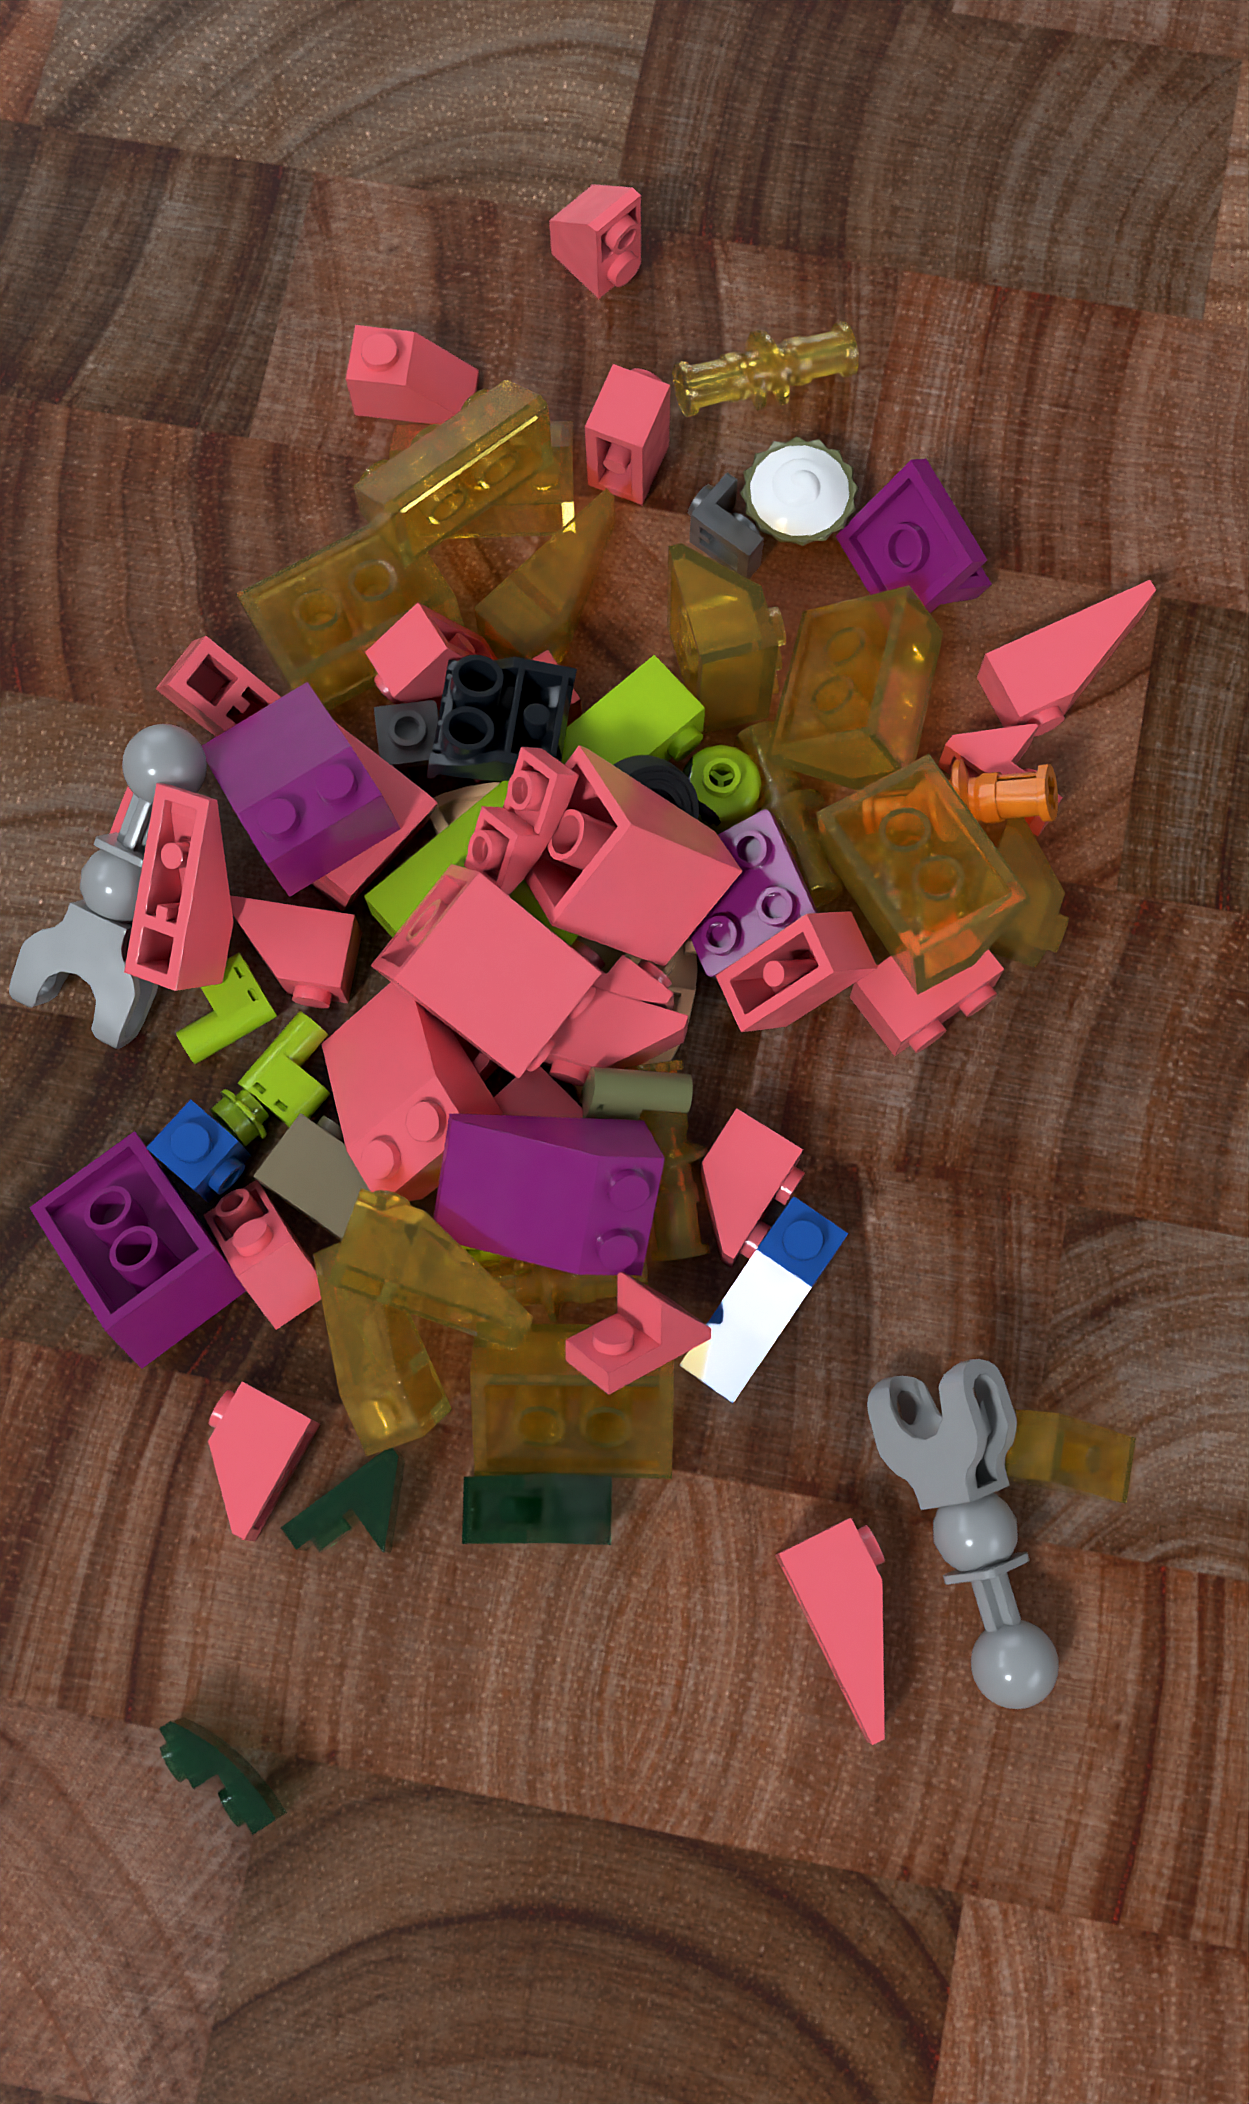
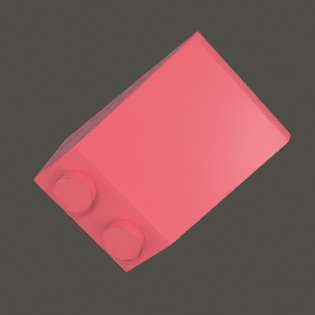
[321,982,504,1205]

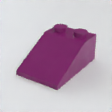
[202,682,401,897]
[431,1113,665,1276]
[29,1131,246,1369]

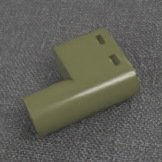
[579,1067,693,1120]

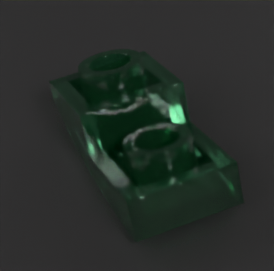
[159,1717,287,1835]

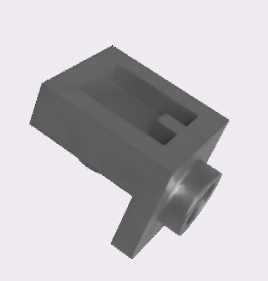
[688,472,764,582]
[374,700,438,780]

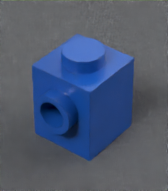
[146,1099,251,1203]

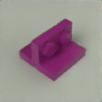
[836,458,992,635]

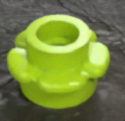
[210,1089,269,1147]

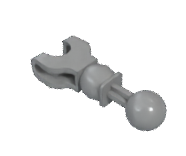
[9,724,207,1049]
[867,1359,1059,1709]

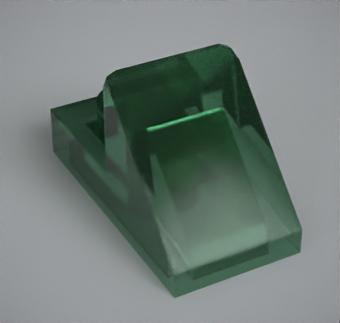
[281,1445,405,1554]

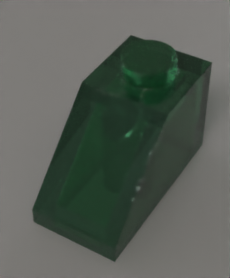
[462,1473,612,1545]

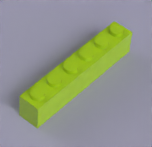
[364,655,705,938]

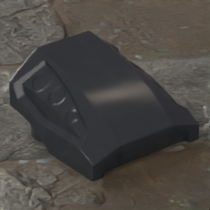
[426,655,577,781]

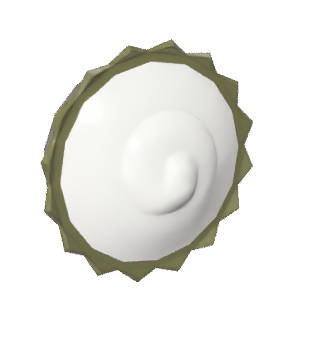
[740,436,859,546]

